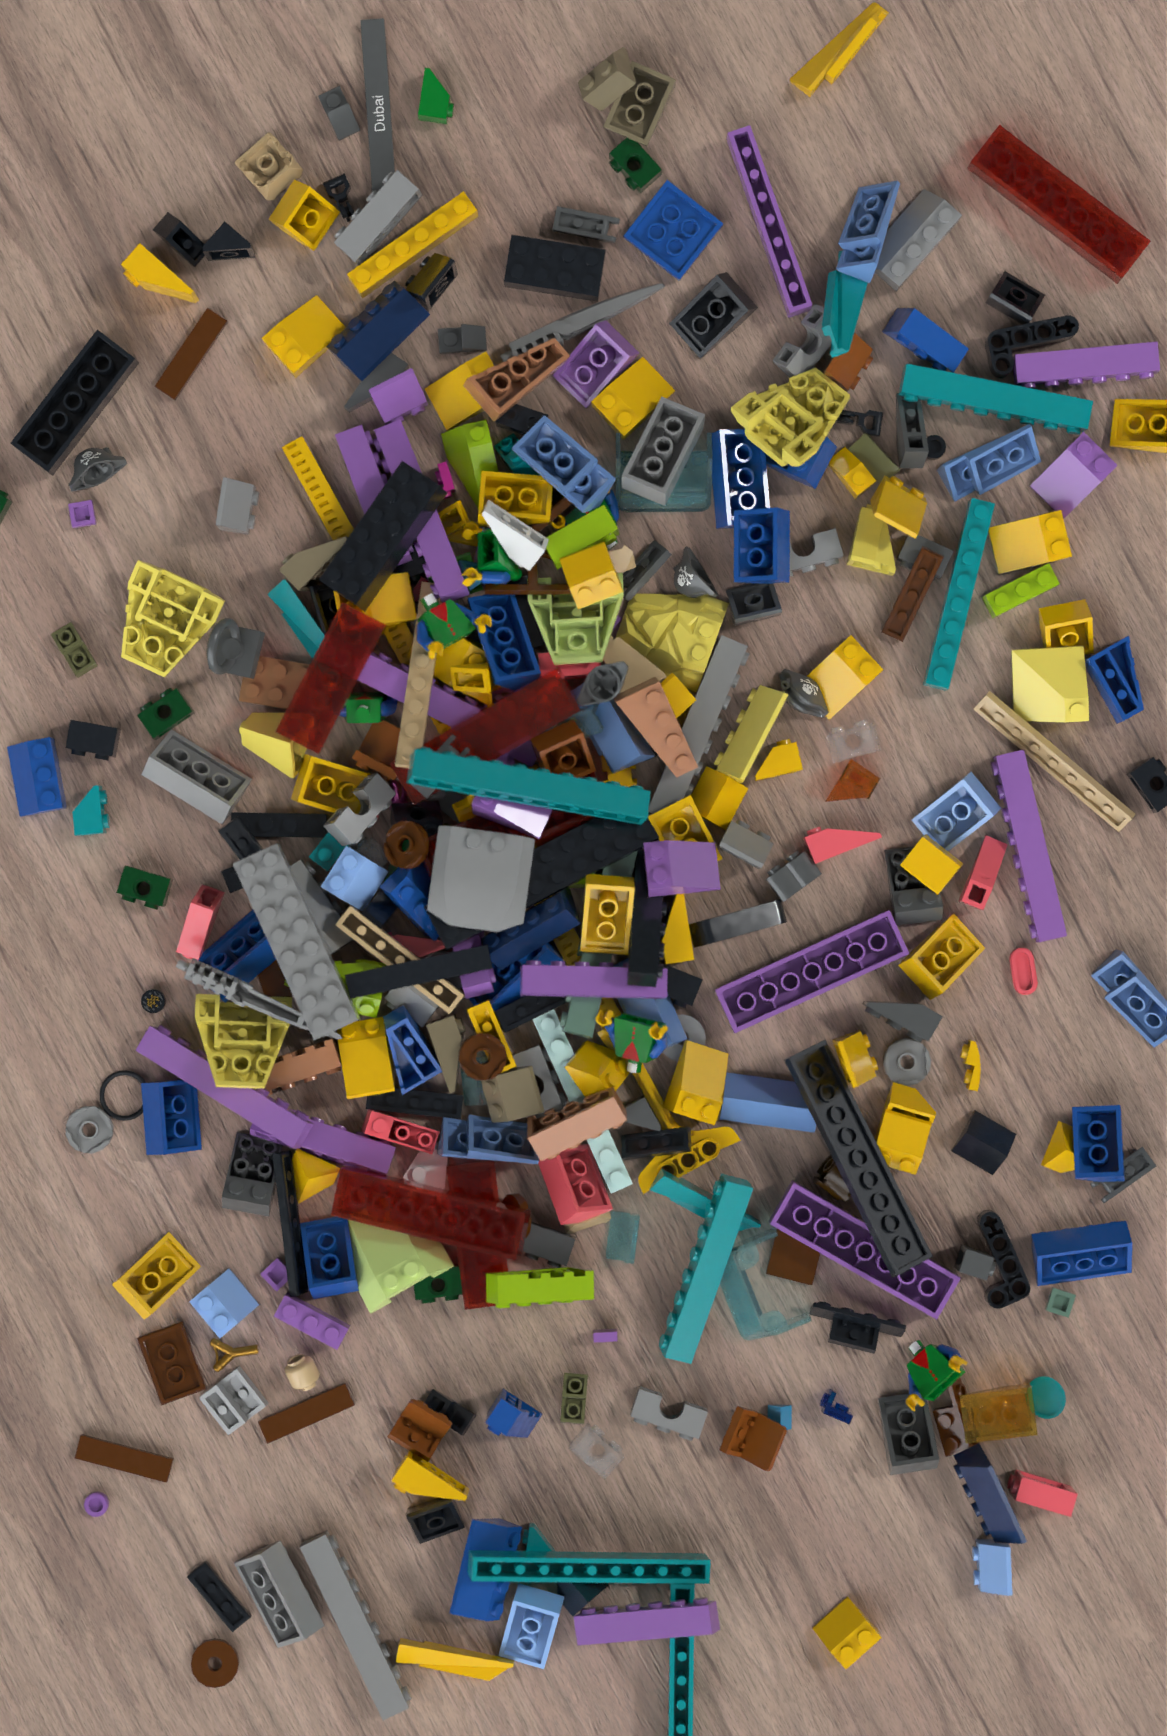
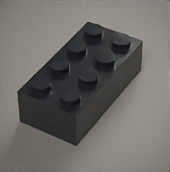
[504,234,606,302]

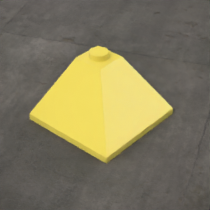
[1011,646,1089,722]

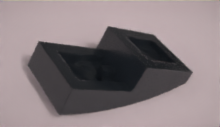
[424,1389,476,1436]

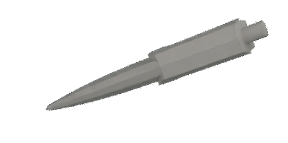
[500,284,665,362]
[176,958,342,1039]

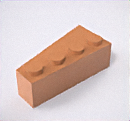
[463,338,570,422]
[613,677,698,778]
[265,1038,342,1096]
[527,1087,627,1161]

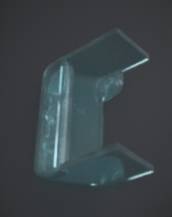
[615,433,713,512]
[720,1228,812,1340]

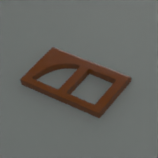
[485,550,572,595]

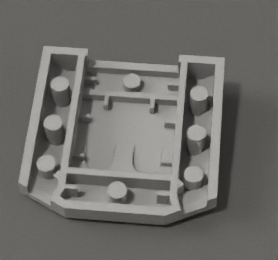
[427,826,535,932]

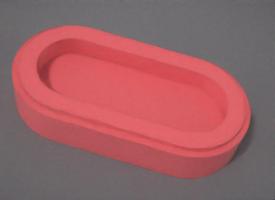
[1009,948,1038,995]

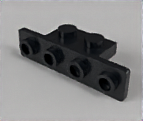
[809,1302,906,1354]

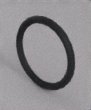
[99,1070,146,1121]

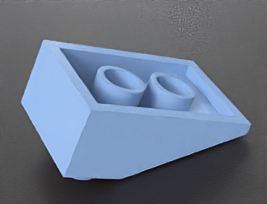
[912,772,1001,851]
[498,1583,565,1669]

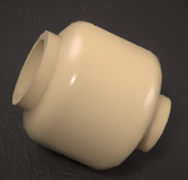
[284,1354,320,1391]

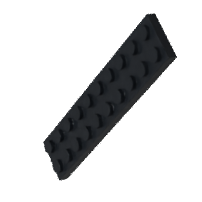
[424,817,659,950]
[784,1040,933,1278]

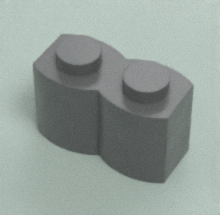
[765,850,822,902]

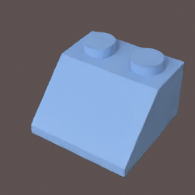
[321,846,389,912]
[189,1268,259,1338]
[972,1539,1012,1596]

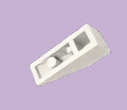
[482,500,549,571]

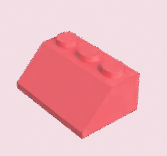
[538,1144,613,1225]

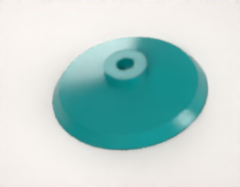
[1025,1376,1066,1419]

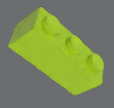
[545,505,620,570]
[982,563,1060,619]

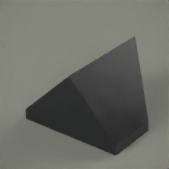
[557,1582,609,1617]

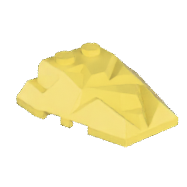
[731,368,850,466]
[121,560,225,677]
[616,593,729,693]
[195,994,292,1089]

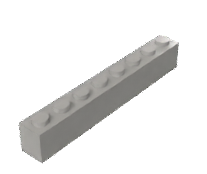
[648,635,750,814]
[300,1530,412,1721]

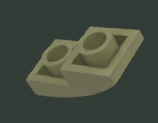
[848,433,901,483]
[51,622,98,678]
[560,1373,588,1424]

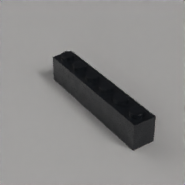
[627,850,667,987]

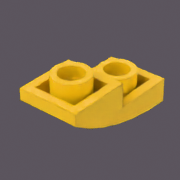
[960,1040,981,1092]

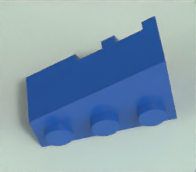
[882,308,969,373]
[1085,636,1144,724]
[383,1005,442,1095]
[485,1388,543,1438]

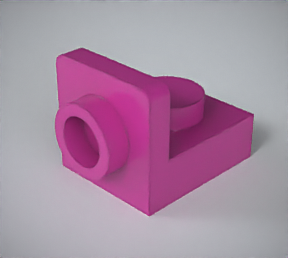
[435,462,456,500]

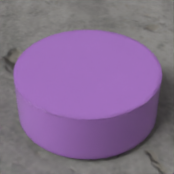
[84,1492,109,1517]

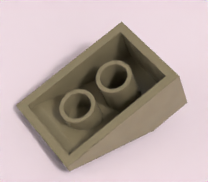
[603,61,676,146]
[279,537,348,591]
[426,1014,466,1093]

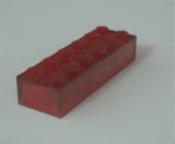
[276,602,387,754]
[446,1160,509,1310]

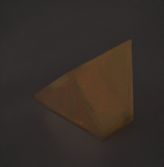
[825,759,880,802]

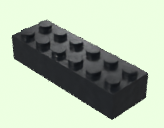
[10,329,139,476]
[319,461,447,612]

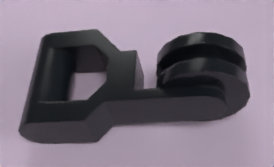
[323,173,354,222]
[835,410,883,437]

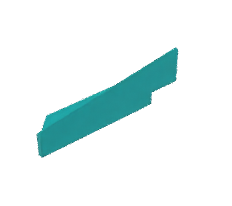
[822,250,868,357]
[267,579,352,678]
[649,1169,761,1231]

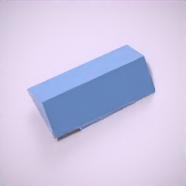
[836,180,900,283]
[512,415,616,513]
[937,424,1041,501]
[568,683,655,774]
[1091,949,1167,1047]
[613,957,687,1049]
[719,1072,816,1133]
[437,1115,539,1164]

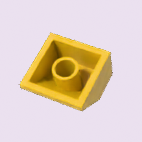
[269,180,340,251]
[560,541,623,609]
[1039,599,1094,655]
[564,1040,630,1097]
[874,1109,932,1175]
[812,1596,882,1669]

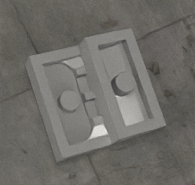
[199,1366,269,1435]

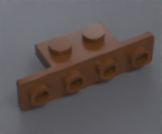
[933,1377,980,1457]

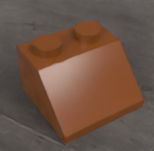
[824,332,873,392]

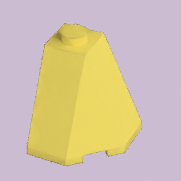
[847,504,896,576]
[239,713,315,778]

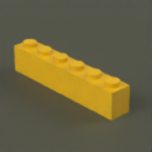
[347,191,478,299]

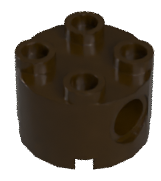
[813,1154,851,1202]

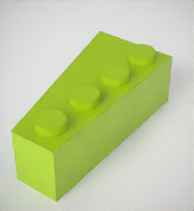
[486,1267,594,1308]

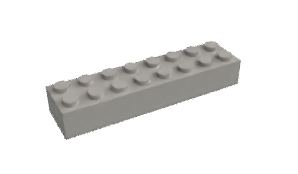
[233,843,360,1040]

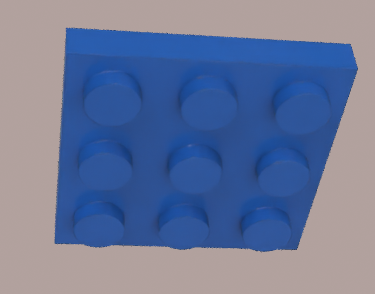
[623,180,724,281]

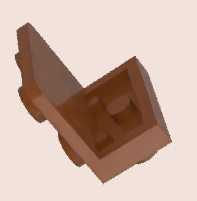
[352,720,403,782]
[388,1399,452,1462]
[719,1406,787,1471]

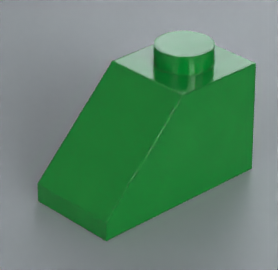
[418,68,454,124]

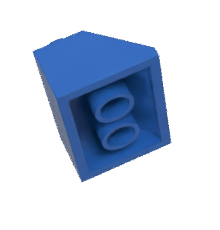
[734,507,790,584]
[7,737,67,817]
[380,863,439,941]
[141,1079,202,1155]
[1072,1105,1125,1182]

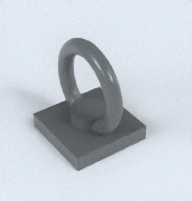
[207,618,265,679]

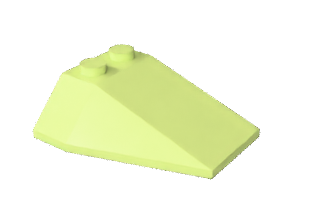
[527,572,624,665]
[348,1195,454,1314]

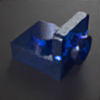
[820,1389,853,1424]

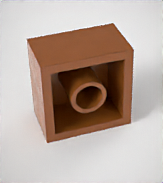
[530,720,596,778]

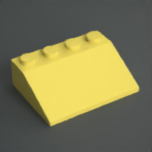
[714,685,788,784]

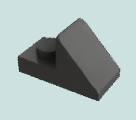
[318,86,360,141]
[438,324,487,354]

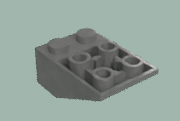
[884,846,943,926]
[862,1001,943,1043]
[222,1132,283,1217]

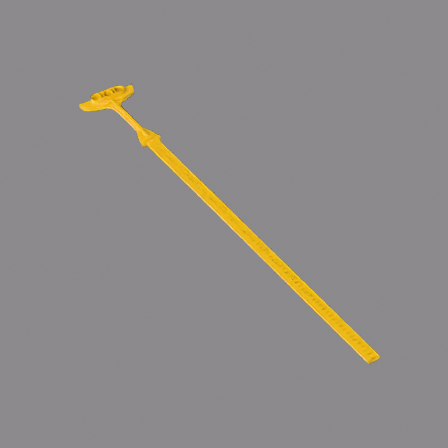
[282,436,741,1194]

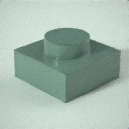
[1045,1287,1076,1318]

